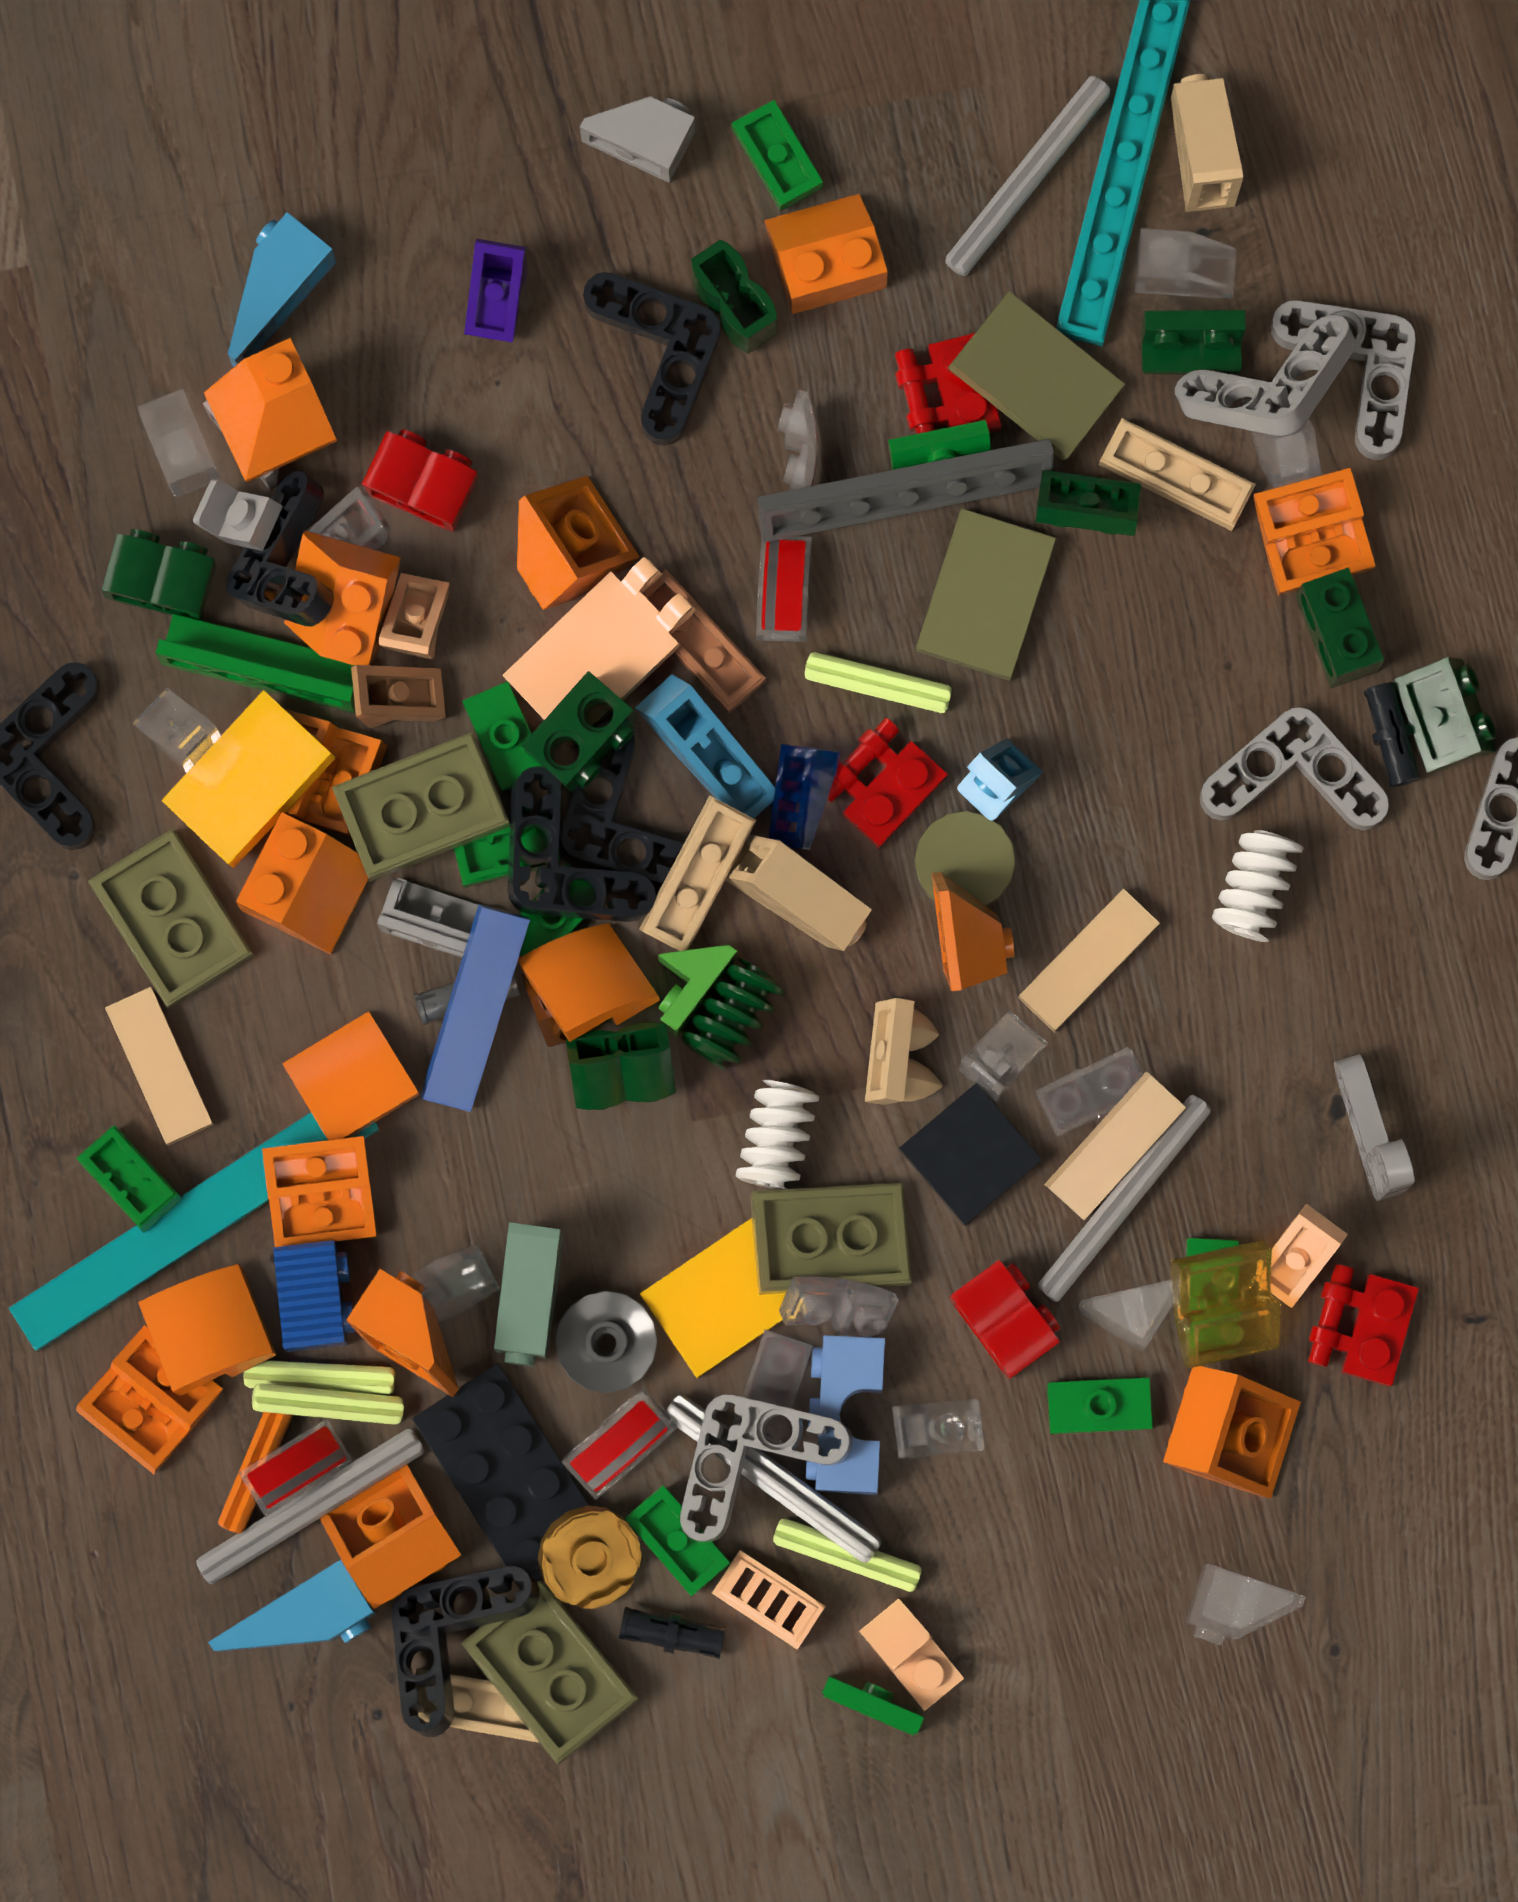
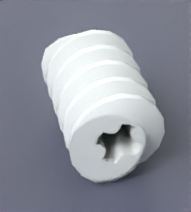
[1212,830,1304,942]
[736,1080,820,1190]

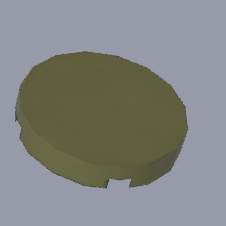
[914,811,1015,907]

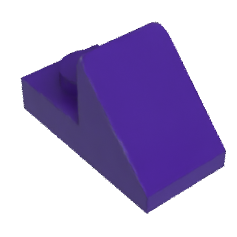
[464,239,527,343]

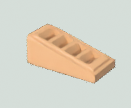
[712,1550,826,1650]

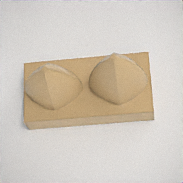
[865,998,943,1105]

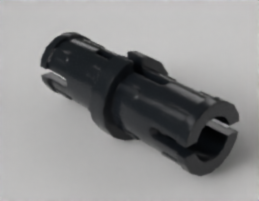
[1363,682,1421,788]
[619,1607,726,1659]

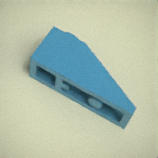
[228,212,336,368]
[635,675,780,819]
[208,1560,377,1652]

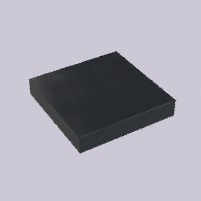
[899,1083,1042,1227]

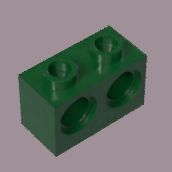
[1296,567,1384,689]
[521,671,638,792]

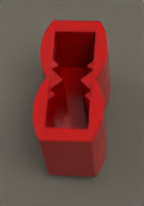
[361,429,478,532]
[948,1260,1061,1380]

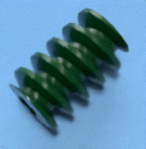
[681,958,787,1071]

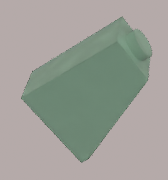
[494,1222,564,1367]

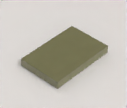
[948,291,1125,461]
[915,508,1056,681]
[332,732,510,882]
[88,828,254,1009]
[750,1183,912,1295]
[461,1579,638,1765]

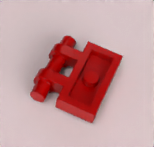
[895,333,1001,434]
[817,718,948,849]
[1308,1264,1419,1387]

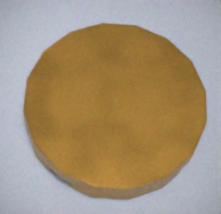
[538,1506,642,1609]

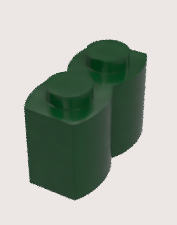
[691,239,777,354]
[101,529,217,621]
[565,1022,676,1110]

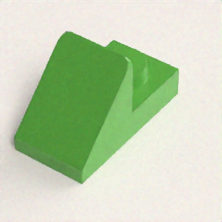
[658,945,737,1038]

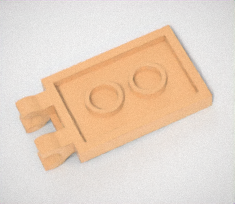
[503,557,696,749]

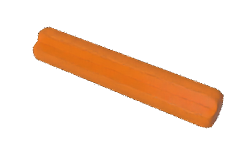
[218,1412,293,1534]

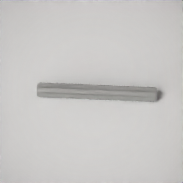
[945,75,1111,277]
[1038,1094,1211,1302]
[665,1394,882,1563]
[196,1429,424,1584]

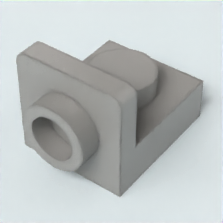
[193,479,283,551]

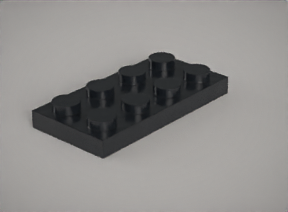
[411,1363,589,1591]

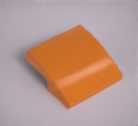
[1253,468,1376,596]
[285,709,388,838]
[517,923,660,1042]
[282,1011,420,1140]
[262,1136,377,1247]
[138,1264,277,1396]
[76,1325,223,1475]

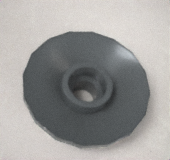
[555,1291,657,1393]

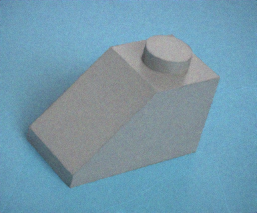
[580,96,696,183]

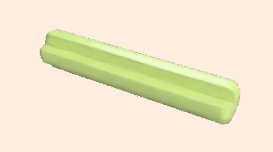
[805,652,952,713]
[243,1361,395,1395]
[252,1383,404,1425]
[773,1518,921,1592]

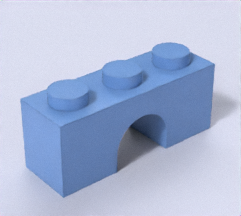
[806,1335,885,1495]

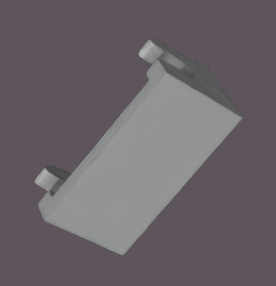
[377,878,478,958]

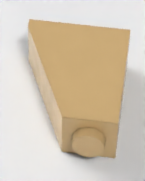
[1171,74,1243,212]
[725,835,872,951]

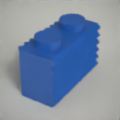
[273,1240,356,1352]

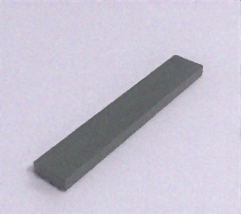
[757,439,1054,542]

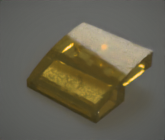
[1172,1240,1280,1368]

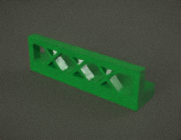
[155,614,355,714]

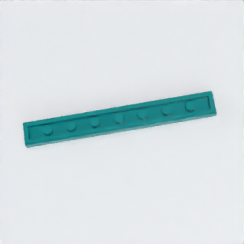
[1056,0,1190,347]
[8,1112,379,1352]

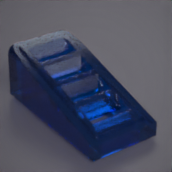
[769,744,840,850]

